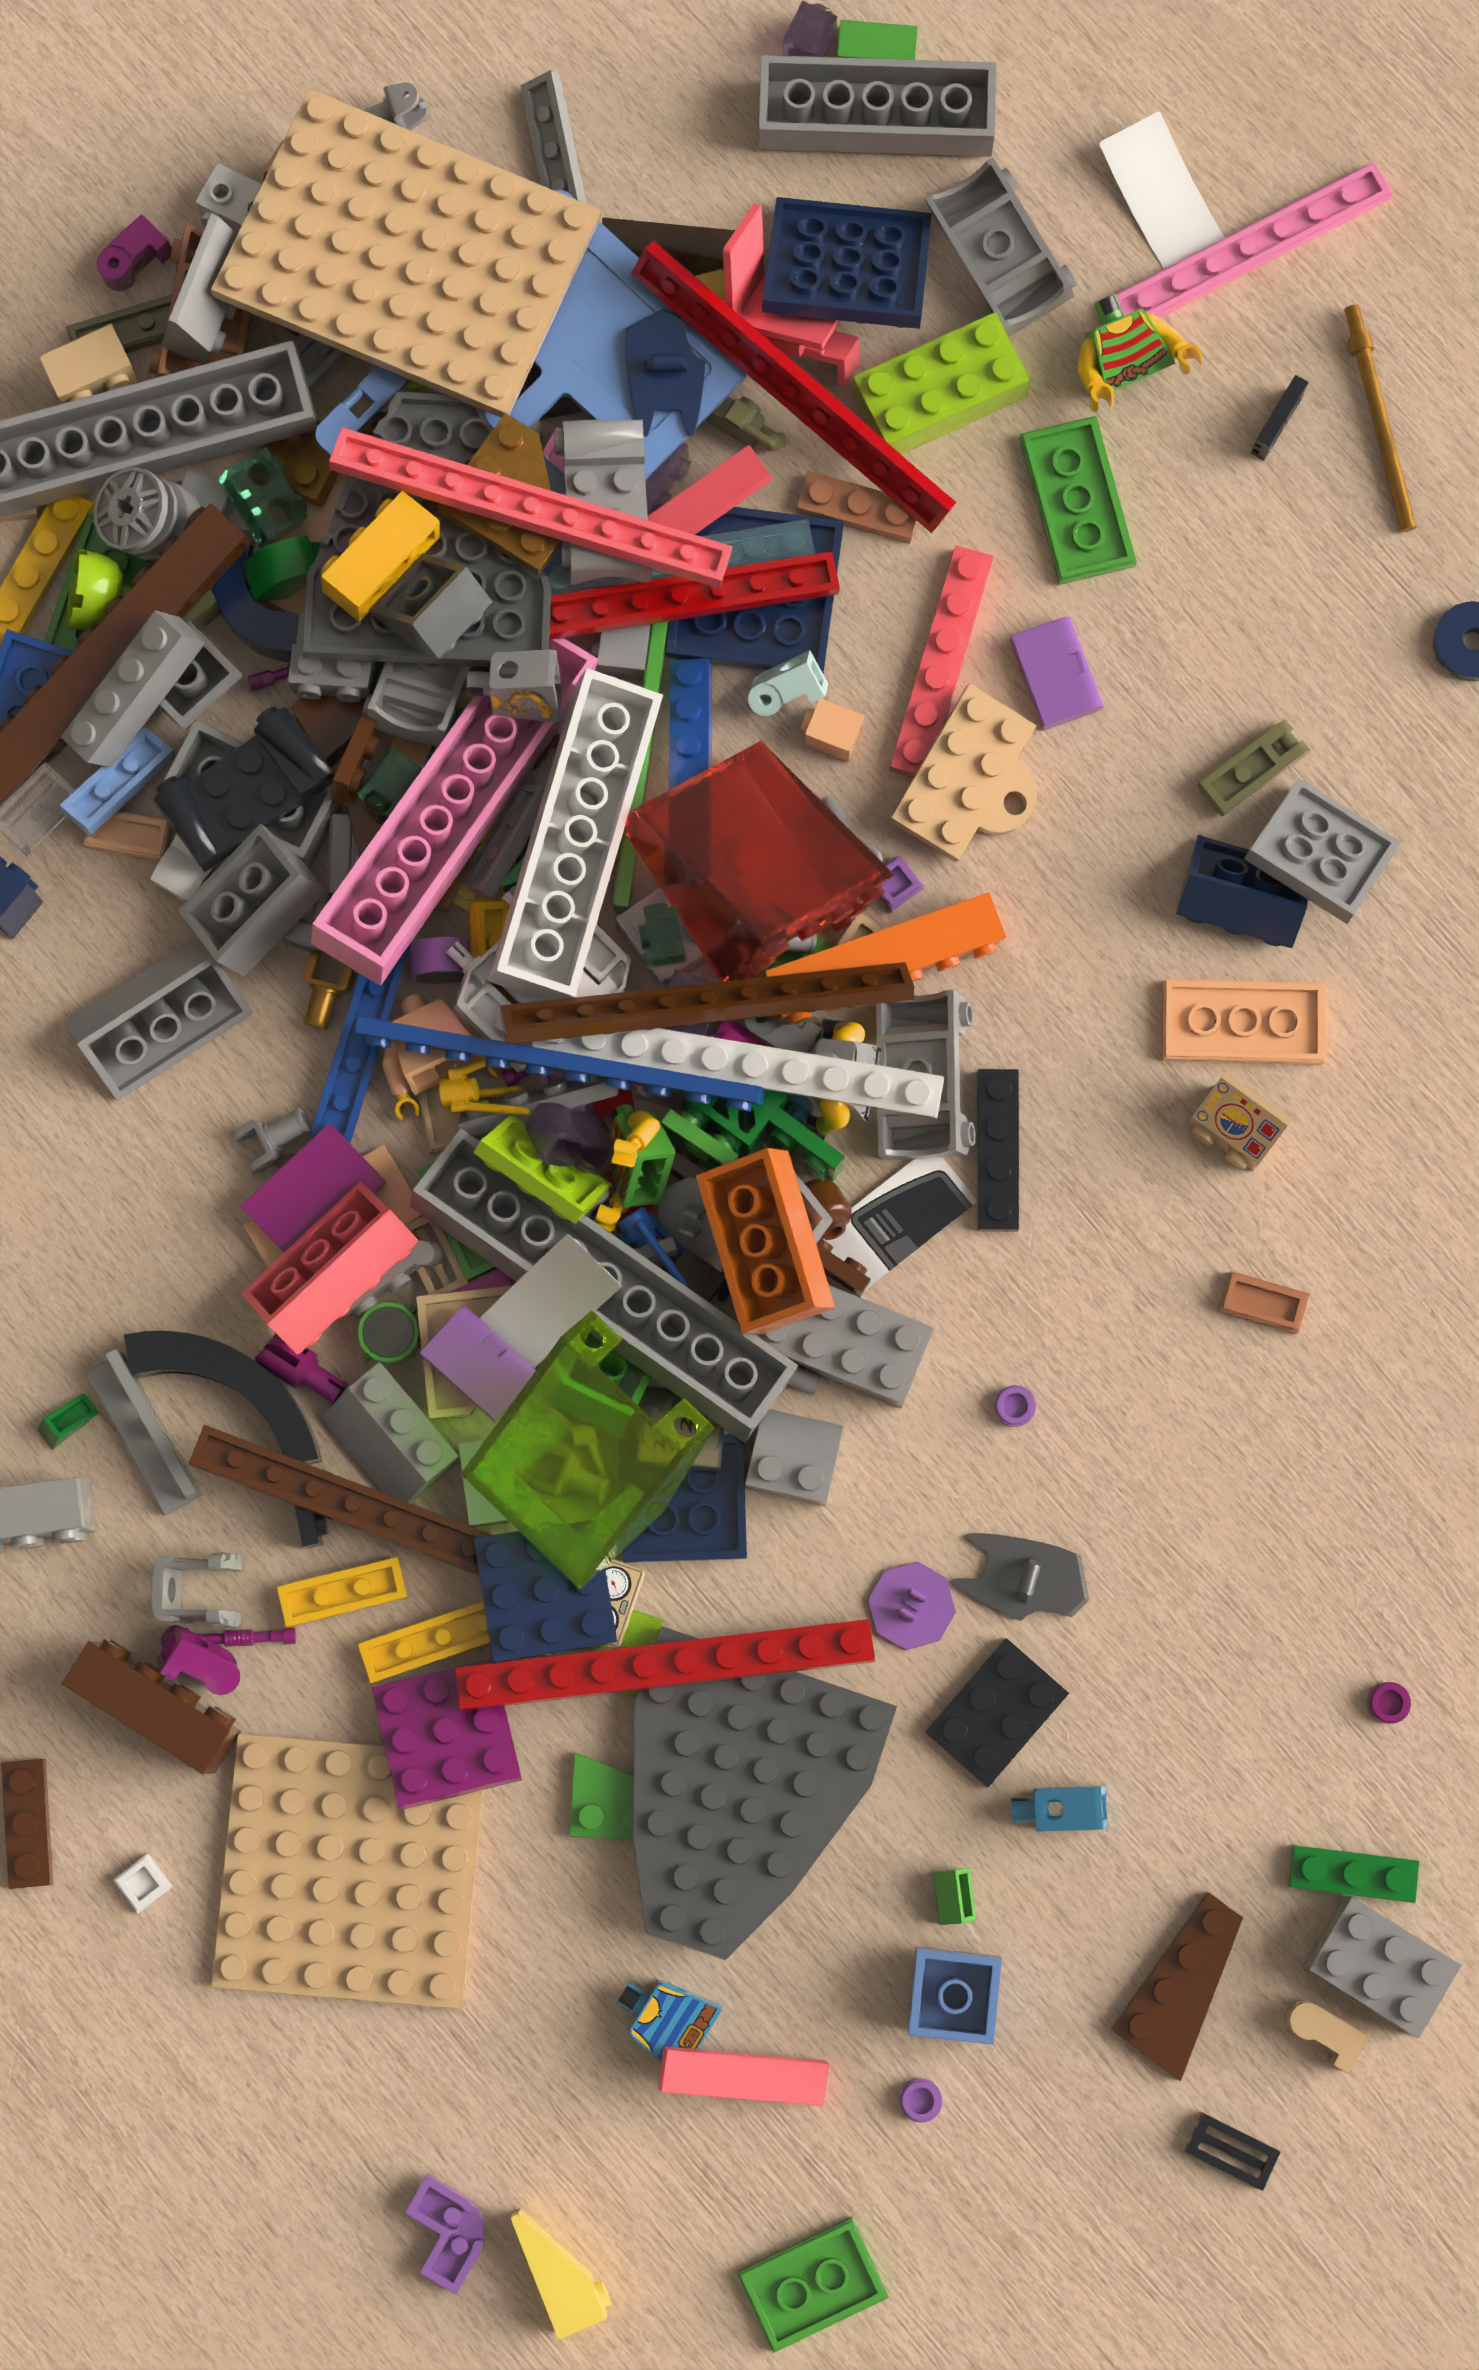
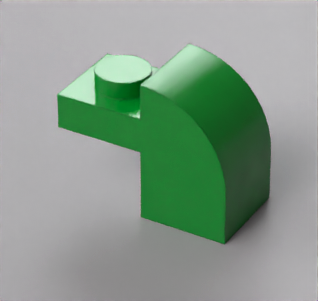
[243,535,321,601]

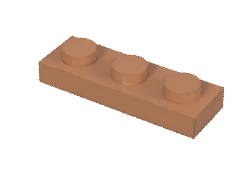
[797,471,917,544]

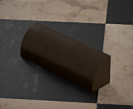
[602,217,735,276]

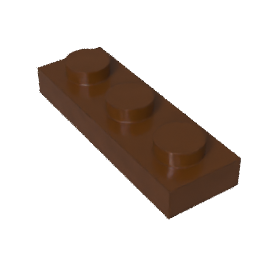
[1,1759,53,1889]

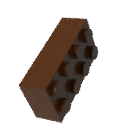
[61,1639,241,1774]

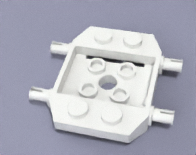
[446,886,631,1072]

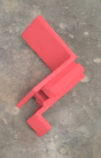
[723,204,860,387]

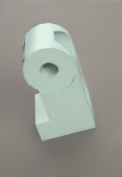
[748,650,828,716]

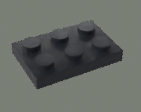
[925,1638,1069,1788]

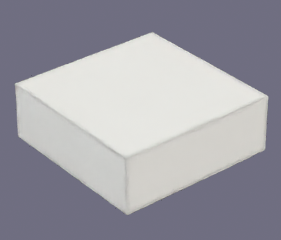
[113,1854,173,1914]

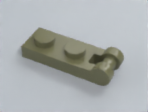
[1198,719,1310,817]

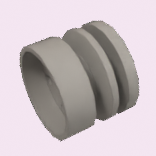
[94,467,200,564]

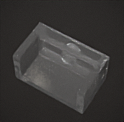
[0,762,76,857]

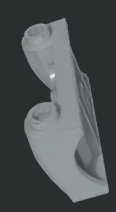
[925,157,1077,337]
[555,420,652,585]
[362,662,473,747]
[876,989,975,1160]

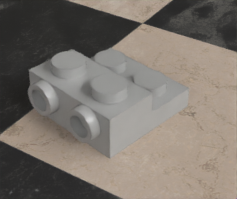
[288,612,377,703]

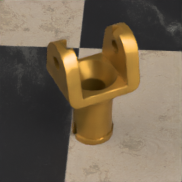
[303,950,355,1030]

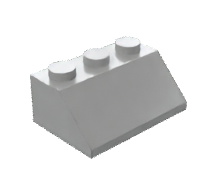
[161,213,238,365]
[178,824,327,977]
[321,1361,460,1503]

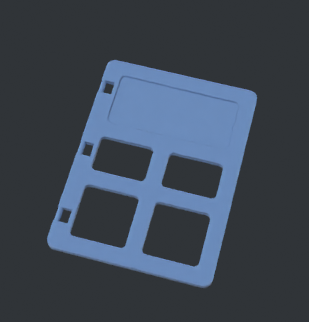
[315,190,747,579]

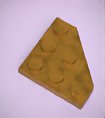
[437,413,561,576]

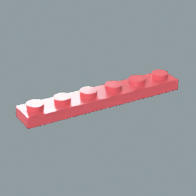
[889,545,993,777]

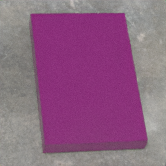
[240,1123,386,1252]

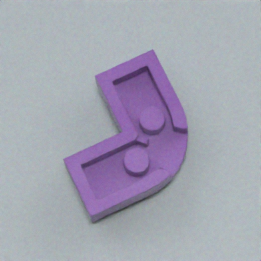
[405,2174,485,2295]

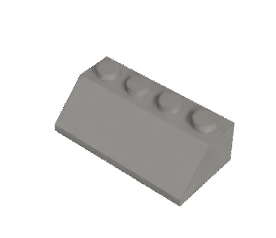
[65,937,253,1101]

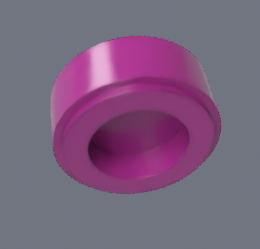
[1367,1682,1411,1724]

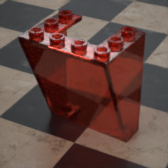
[624,741,893,982]

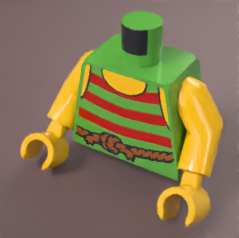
[1077,294,1203,412]
[594,1105,676,1232]

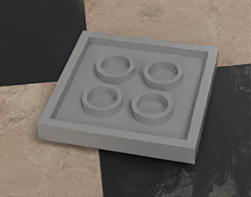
[1244,778,1401,924]

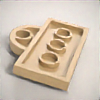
[888,683,1037,862]

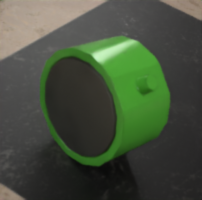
[358,1302,421,1366]

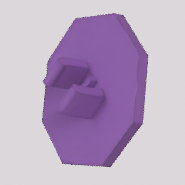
[868,1562,956,1650]

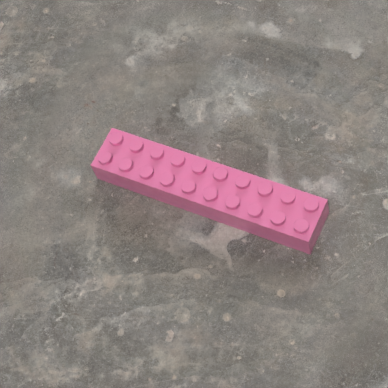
[311,638,598,986]

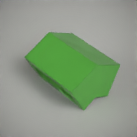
[932,1868,976,1925]

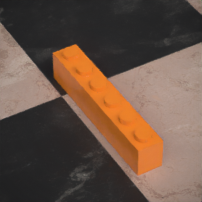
[759,892,1006,1025]

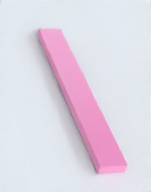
[1116,162,1393,318]

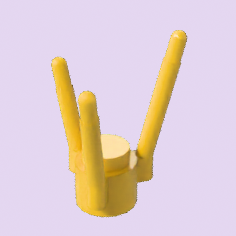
[439,1058,530,1115]

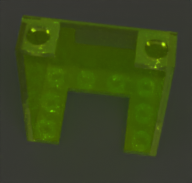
[461,1310,715,1590]

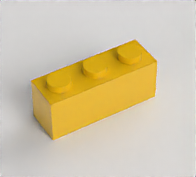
[321,490,440,622]

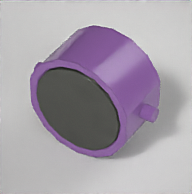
[409,937,471,984]

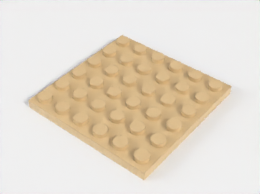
[211,1733,484,2009]

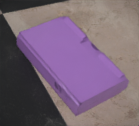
[1010,616,1104,731]
[419,1305,540,1423]

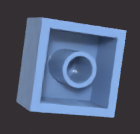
[907,1946,1002,2045]

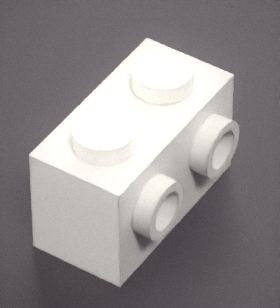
[195,163,262,234]

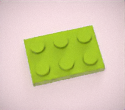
[473,1115,612,1224]

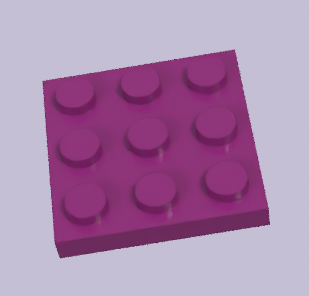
[371,1658,522,1811]

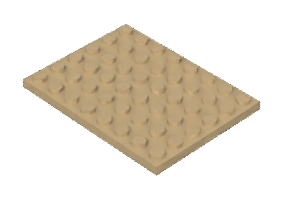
[211,88,602,418]

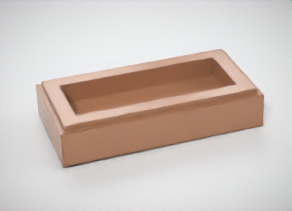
[1218,1271,1309,1334]

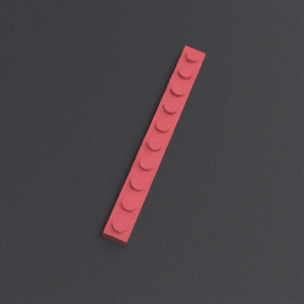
[329,427,733,588]

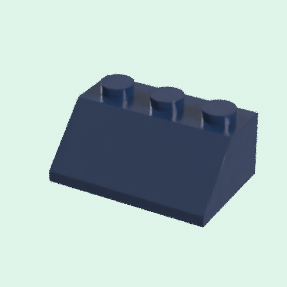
[1176,835,1308,948]

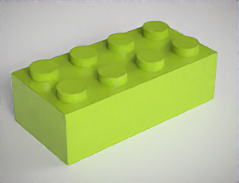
[852,312,1030,455]

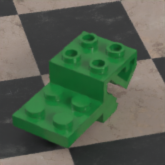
[683,1090,845,1181]

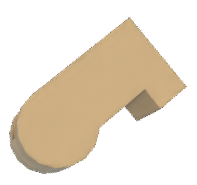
[1285,2000,1369,2074]

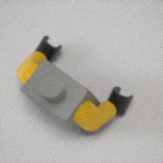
[805,1019,881,1140]

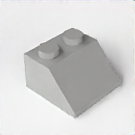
[158,621,243,730]
[745,1409,843,1506]

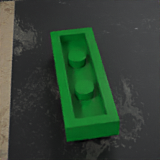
[1288,1845,1419,1903]

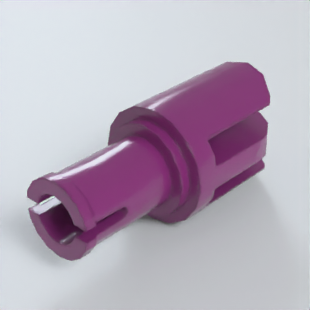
[254,1333,348,1405]

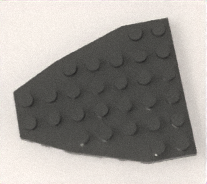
[303,392,551,667]
[633,1626,897,1961]

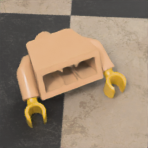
[382,994,511,1121]

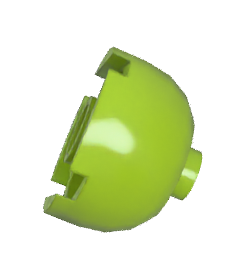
[66,548,131,631]

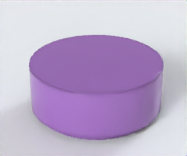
[994,1385,1036,1427]
[900,2078,942,2123]

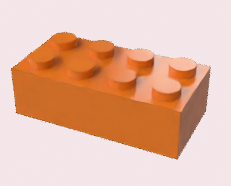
[696,1148,835,1334]

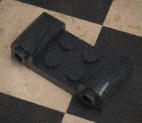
[153,706,335,873]

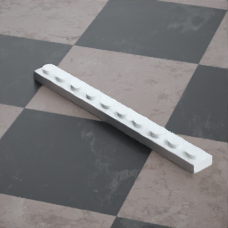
[532,1028,944,1119]

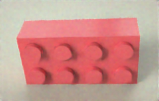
[241,1181,419,1355]

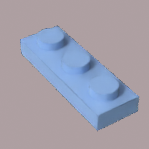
[60,727,175,837]

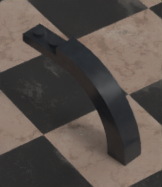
[124,1331,328,1549]

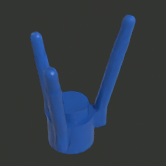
[615,1206,689,1288]

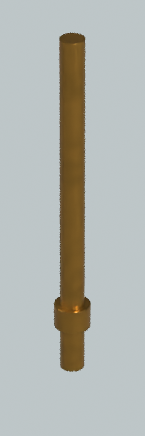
[1344,304,1417,532]

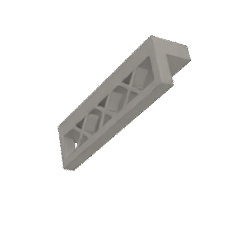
[85,1348,203,1515]

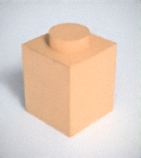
[800,699,864,762]

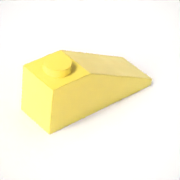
[510,2209,611,2340]

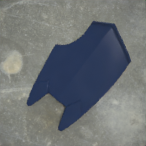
[625,309,705,437]

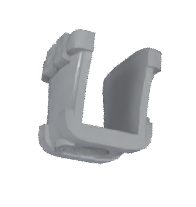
[151,1552,244,1628]

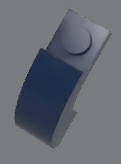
[213,529,300,662]

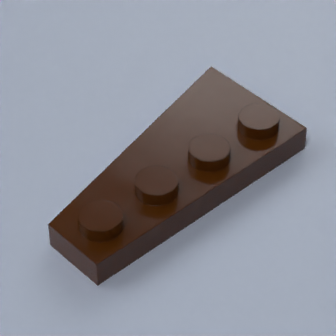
[1111,1892,1243,2081]

